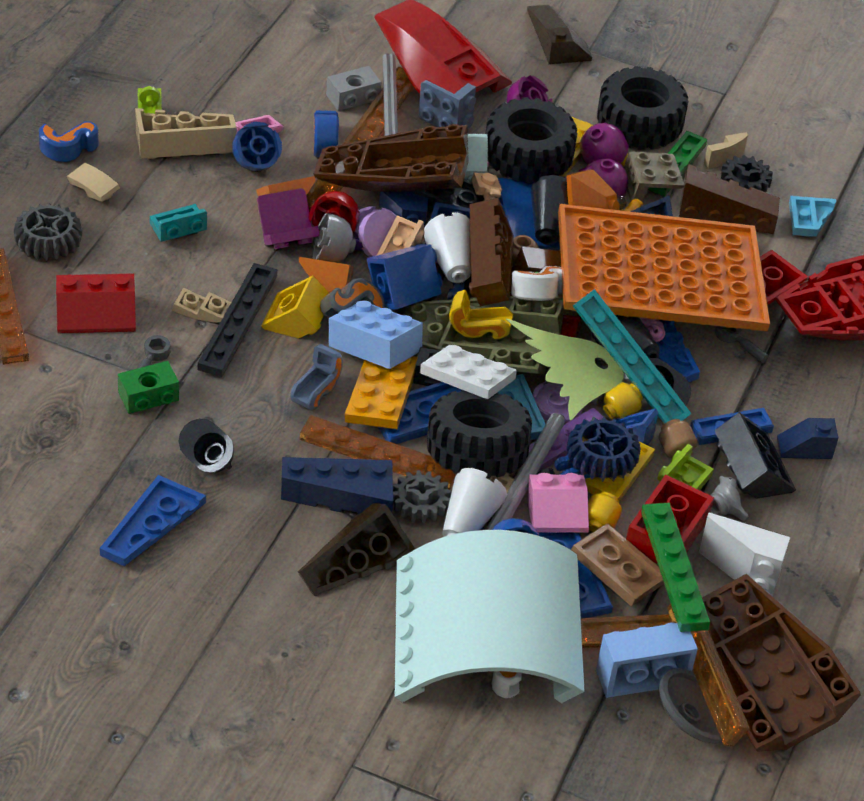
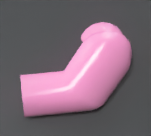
[640,318,665,342]

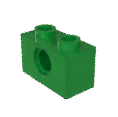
[117,361,179,414]

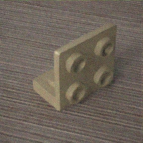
[624,152,684,201]

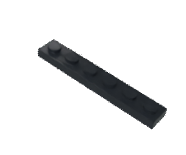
[197,263,278,377]

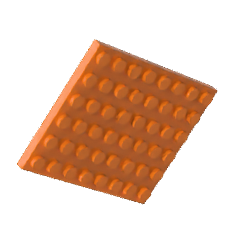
[558,204,770,331]

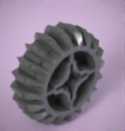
[14,203,83,261]

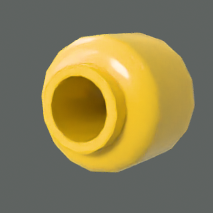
[603,382,643,419]
[588,492,622,532]

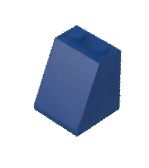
[367,244,442,309]

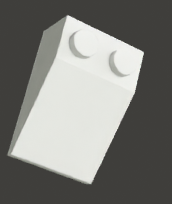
[699,513,790,596]

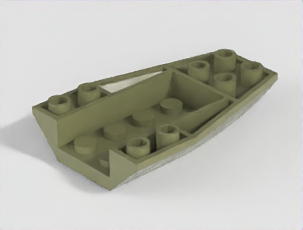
[405,296,564,375]

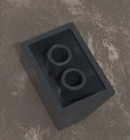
[714,412,796,499]

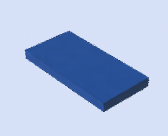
[498,178,560,251]
[378,382,462,446]
[538,532,613,619]

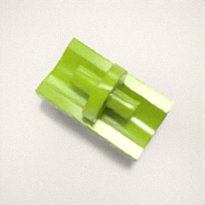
[138,86,162,114]

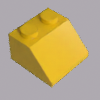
[261,276,329,339]

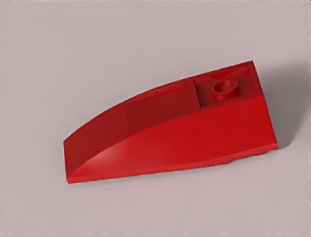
[374,0,512,94]

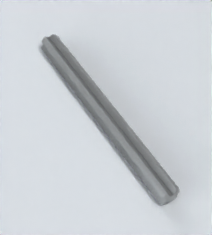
[383,53,398,136]
[486,413,565,530]

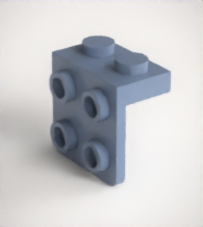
[419,80,476,128]

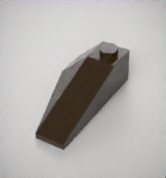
[527,5,593,64]
[298,503,415,595]

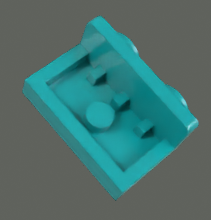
[150,204,207,242]

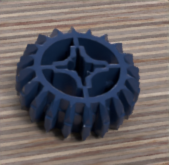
[566,416,641,482]

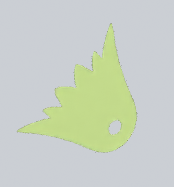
[506,318,624,420]

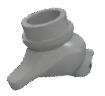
[711,476,749,521]

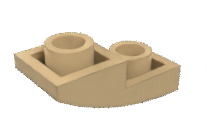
[704,132,748,169]
[67,163,120,202]
[172,288,231,322]

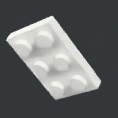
[420,345,516,399]

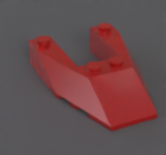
[776,255,864,340]

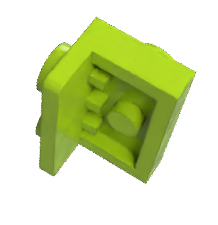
[657,444,714,490]

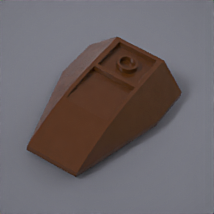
[313,124,468,192]
[702,574,861,751]

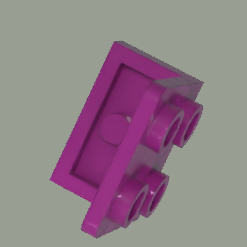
[257,188,320,249]

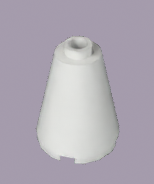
[424,213,471,283]
[442,468,507,537]

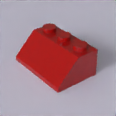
[760,249,808,305]
[56,273,136,333]

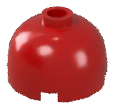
[309,191,360,233]

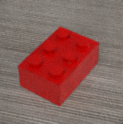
[626,474,715,564]

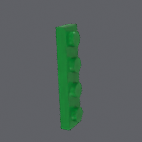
[648,131,708,197]

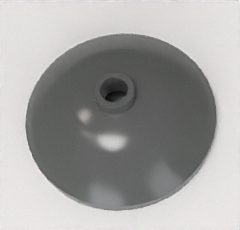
[659,668,735,744]

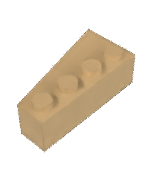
[135,108,237,159]

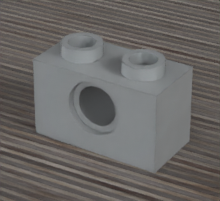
[326,66,381,111]

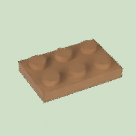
[571,523,664,606]

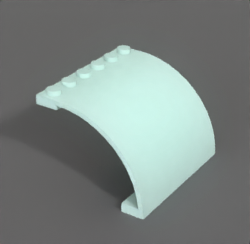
[395,530,584,703]

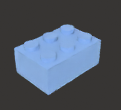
[329,301,423,369]
[596,623,698,698]

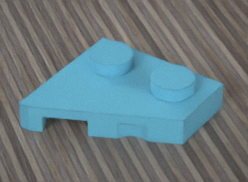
[789,196,836,237]

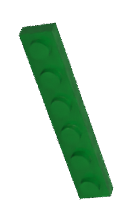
[641,503,710,632]

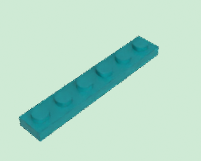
[573,289,692,424]

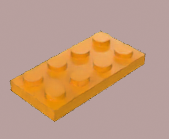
[345,356,418,429]

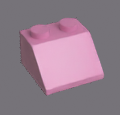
[527,473,589,533]

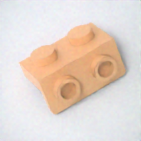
[376,215,425,256]

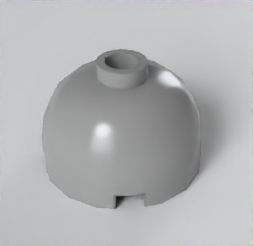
[312,213,356,263]

